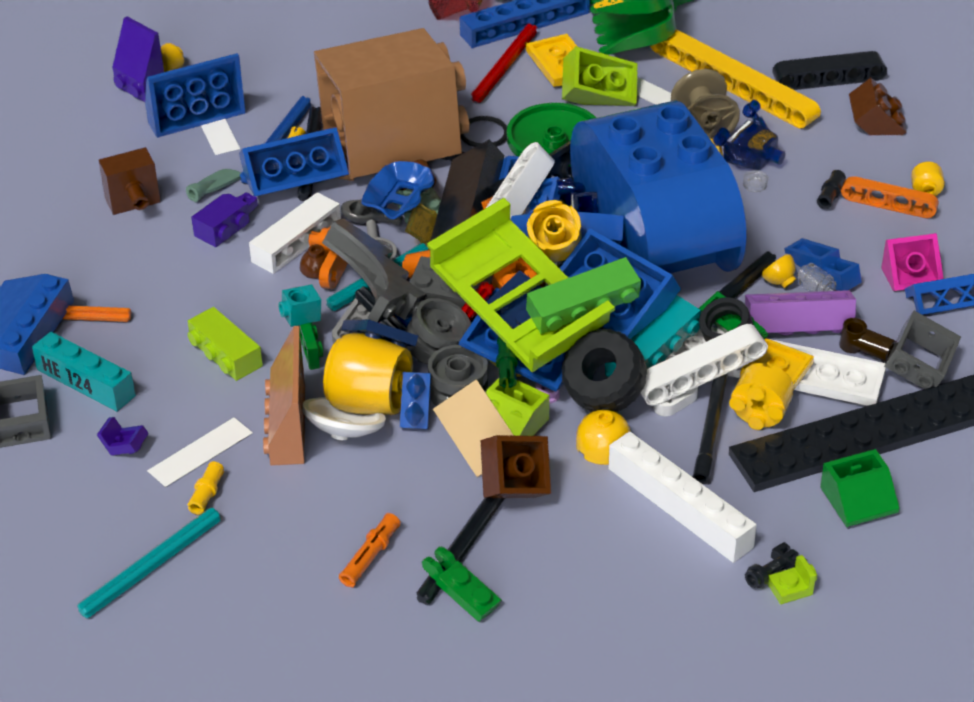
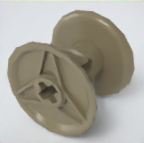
[671,69,740,142]

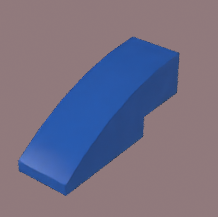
[784,238,862,291]

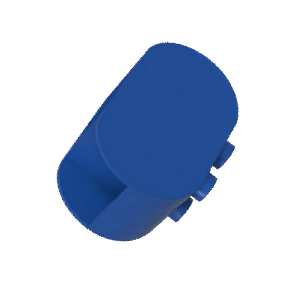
[570,100,747,274]

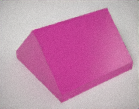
[881,233,944,291]

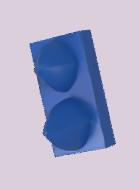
[400,372,431,429]

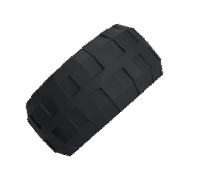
[561,329,647,412]

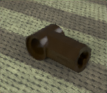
[839,318,895,361]

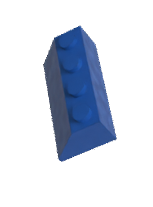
[239,127,349,196]

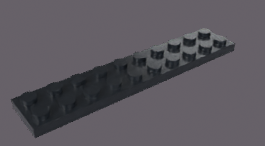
[728,375,974,492]

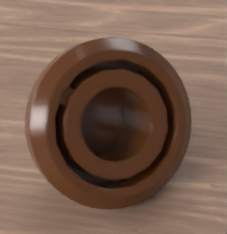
[300,244,329,279]

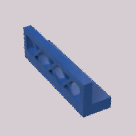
[904,274,974,315]

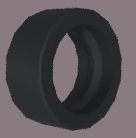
[699,297,753,342]

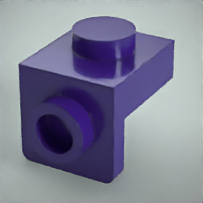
[97,417,149,456]

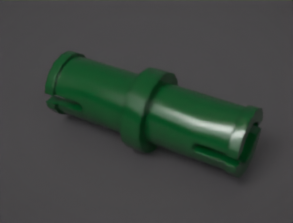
[496,337,518,388]

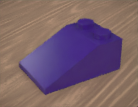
[112,16,164,102]

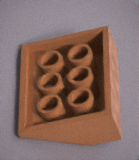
[263,326,305,466]

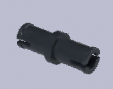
[817,170,846,209]

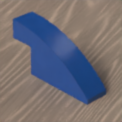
[510,212,624,244]

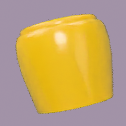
[323,333,413,415]

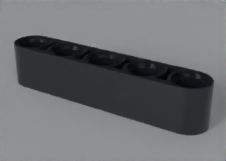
[772,51,887,90]

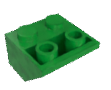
[820,449,900,527]

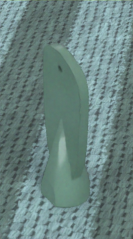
[186,169,241,202]

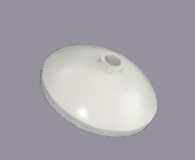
[302,397,386,440]

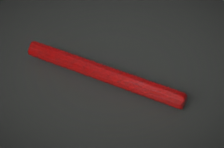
[471,23,537,103]

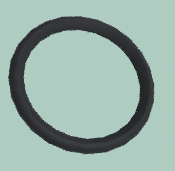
[460,116,507,147]

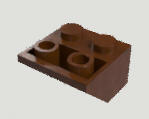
[849,78,907,135]

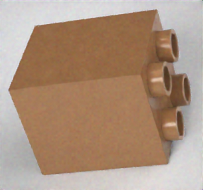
[314,28,469,179]

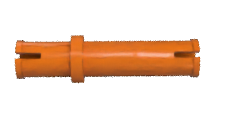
[339,513,401,587]

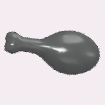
[341,199,402,225]

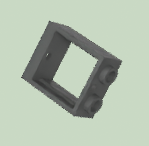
[884,310,961,389]
[0,375,51,448]

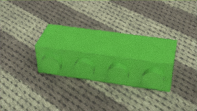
[526,257,641,334]

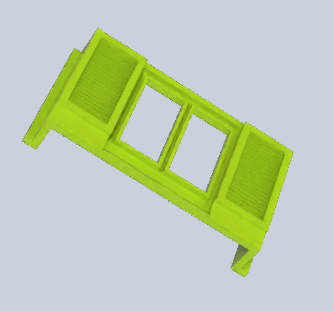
[427,198,615,373]

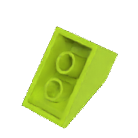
[562,46,638,106]

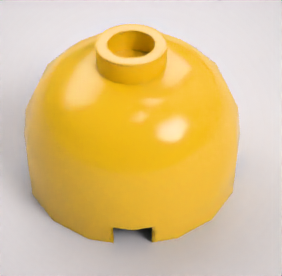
[576,410,631,465]

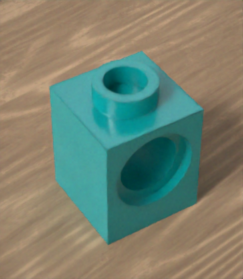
[278,284,322,327]

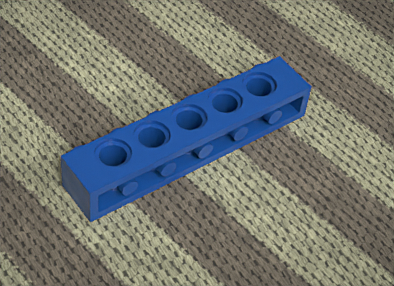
[459,0,590,48]

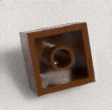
[98,147,161,215]
[480,435,551,498]

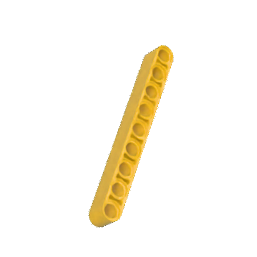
[650,29,821,129]

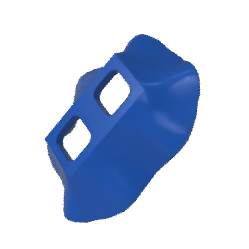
[361,161,434,219]

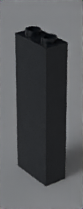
[428,139,504,250]

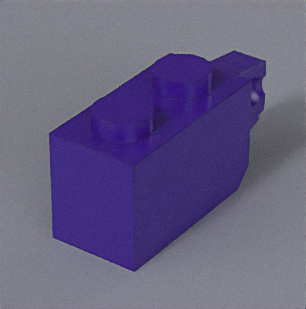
[191,192,258,248]

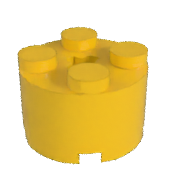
[527,200,582,262]
[729,363,794,430]

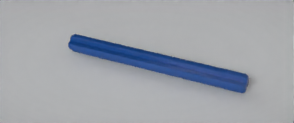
[240,96,311,184]

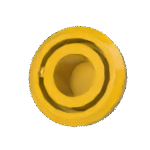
[762,254,797,289]

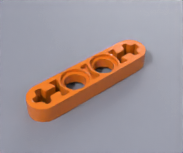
[841,176,939,218]

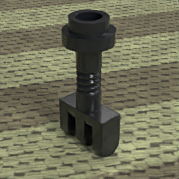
[745,542,807,588]

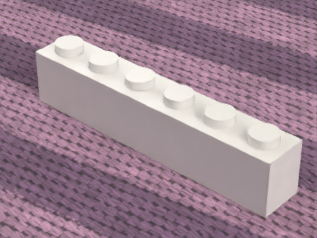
[609,431,757,563]

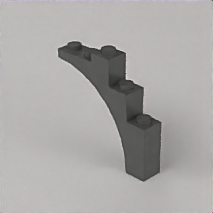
[322,218,426,323]

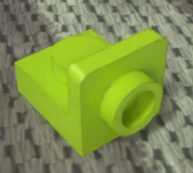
[767,555,817,605]

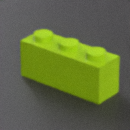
[187,306,263,381]

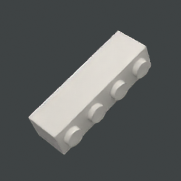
[249,192,341,274]

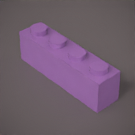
[745,290,856,335]

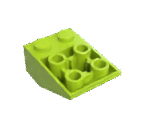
[486,378,550,436]

